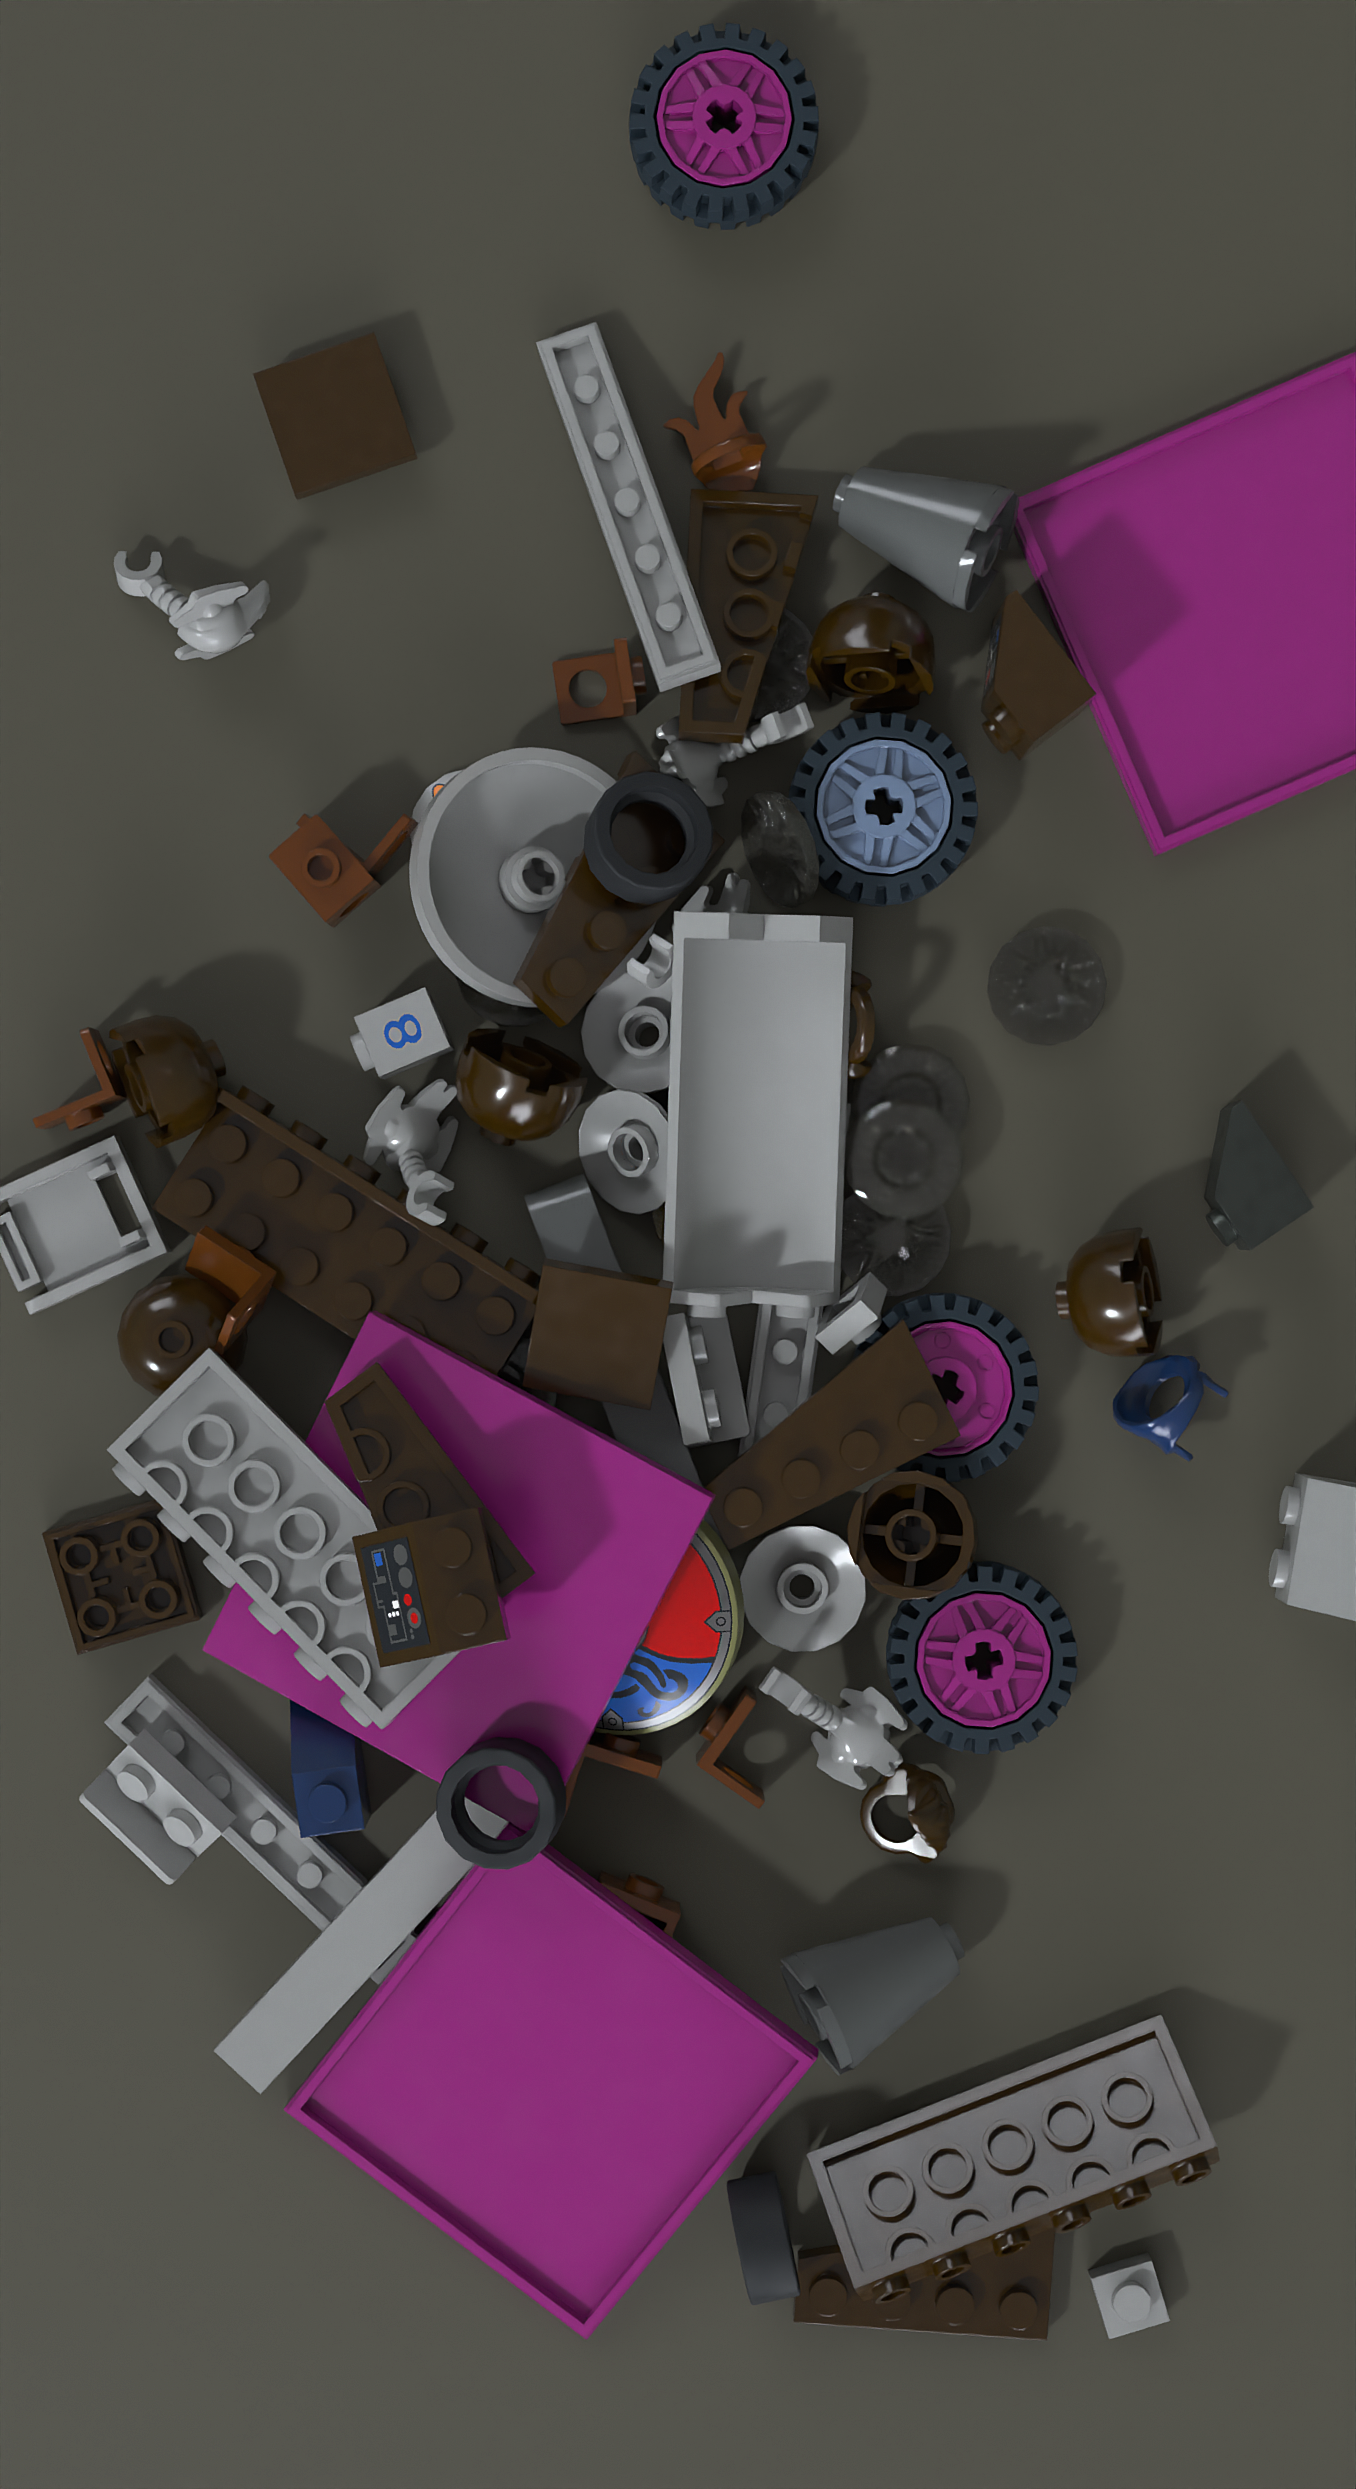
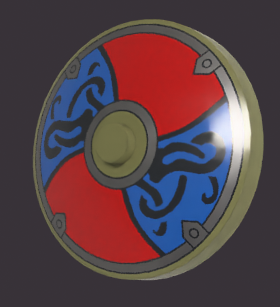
[594,1519,745,1735]

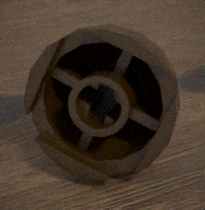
[806,592,936,713]
[109,1015,226,1148]
[456,1028,587,1146]
[1055,1227,1163,1357]
[117,1274,248,1397]
[847,1471,978,1600]

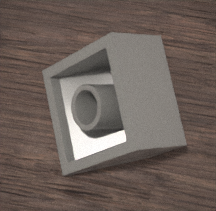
[1269,1473,1356,1621]

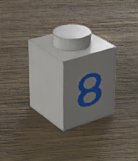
[350,987,454,1080]

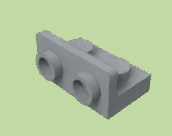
[663,1313,751,1449]
[79,1728,237,1885]

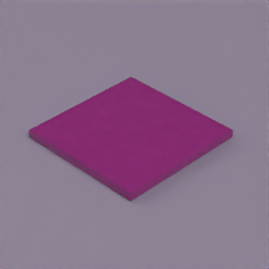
[1013,352,1356,857]
[202,1310,716,1832]
[283,1821,819,2340]

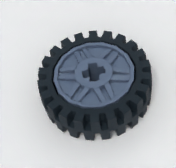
[787,712,978,907]

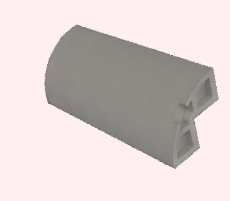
[663,911,853,1318]

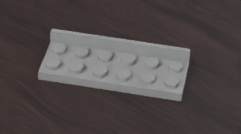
[107,1348,461,1730]

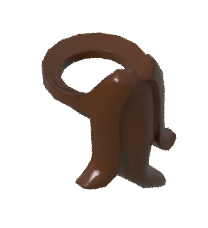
[663,352,767,492]

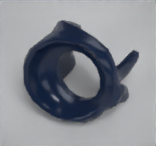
[1112,1355,1229,1462]

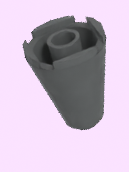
[833,466,1019,613]
[780,1917,965,2076]

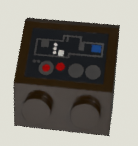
[981,590,1096,761]
[352,1507,511,1668]

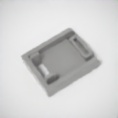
[0,1136,172,1315]

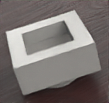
[815,1272,888,1355]
[1088,2252,1170,2339]

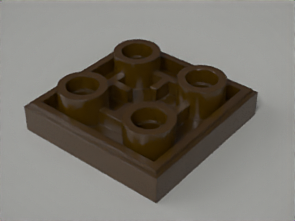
[253,332,418,500]
[522,1258,674,1410]
[42,1499,203,1655]

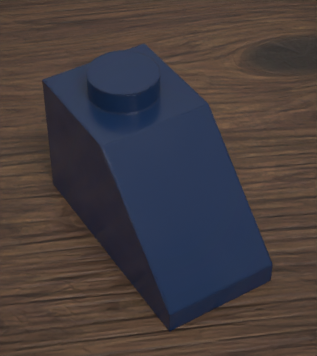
[290,1700,372,1838]

